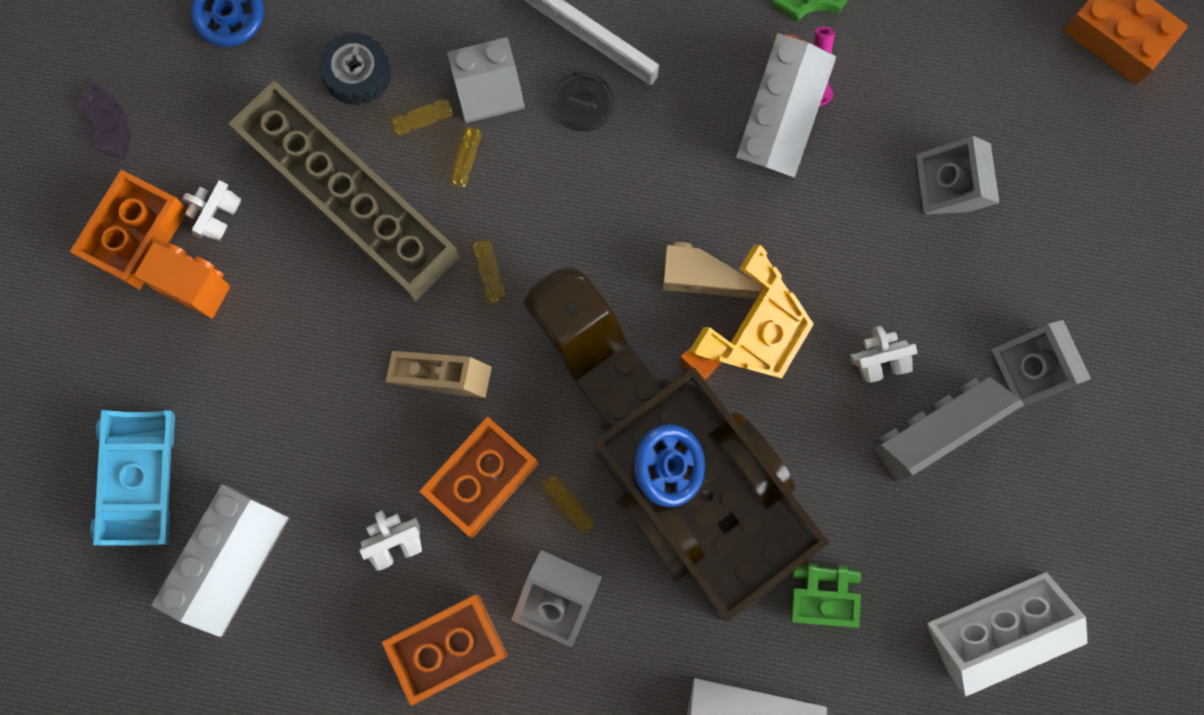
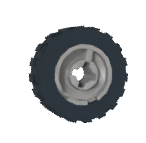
[319,32,391,105]

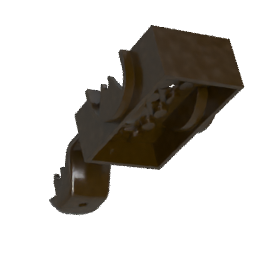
[524,267,830,622]

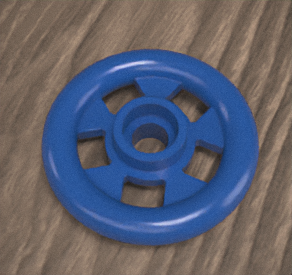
[190,0,264,47]
[634,424,705,507]

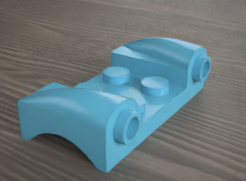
[90,410,175,546]

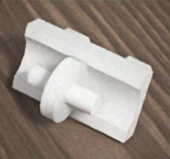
[182,180,241,241]
[850,326,918,383]
[360,511,422,571]

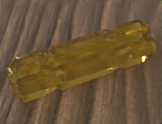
[392,99,453,135]
[449,126,482,187]
[474,240,505,301]
[543,475,594,534]

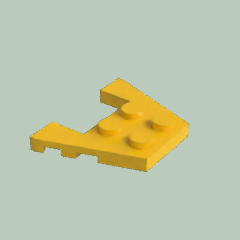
[689,245,814,378]

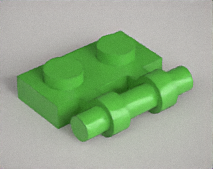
[790,563,861,628]

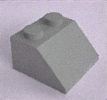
[447,37,525,123]
[916,136,999,215]
[991,320,1091,407]
[511,550,602,648]

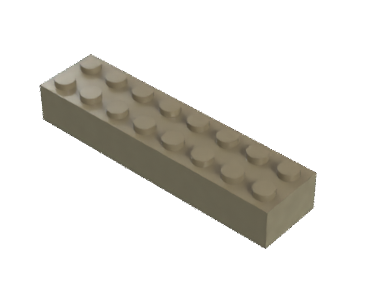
[228,80,459,302]

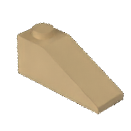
[662,242,761,299]
[386,351,492,398]

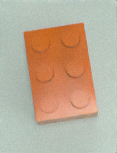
[1063,0,1188,86]
[70,169,188,291]
[419,416,539,538]
[382,595,508,706]

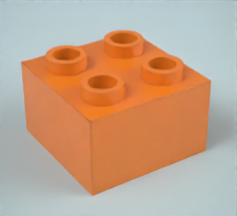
[134,242,231,319]

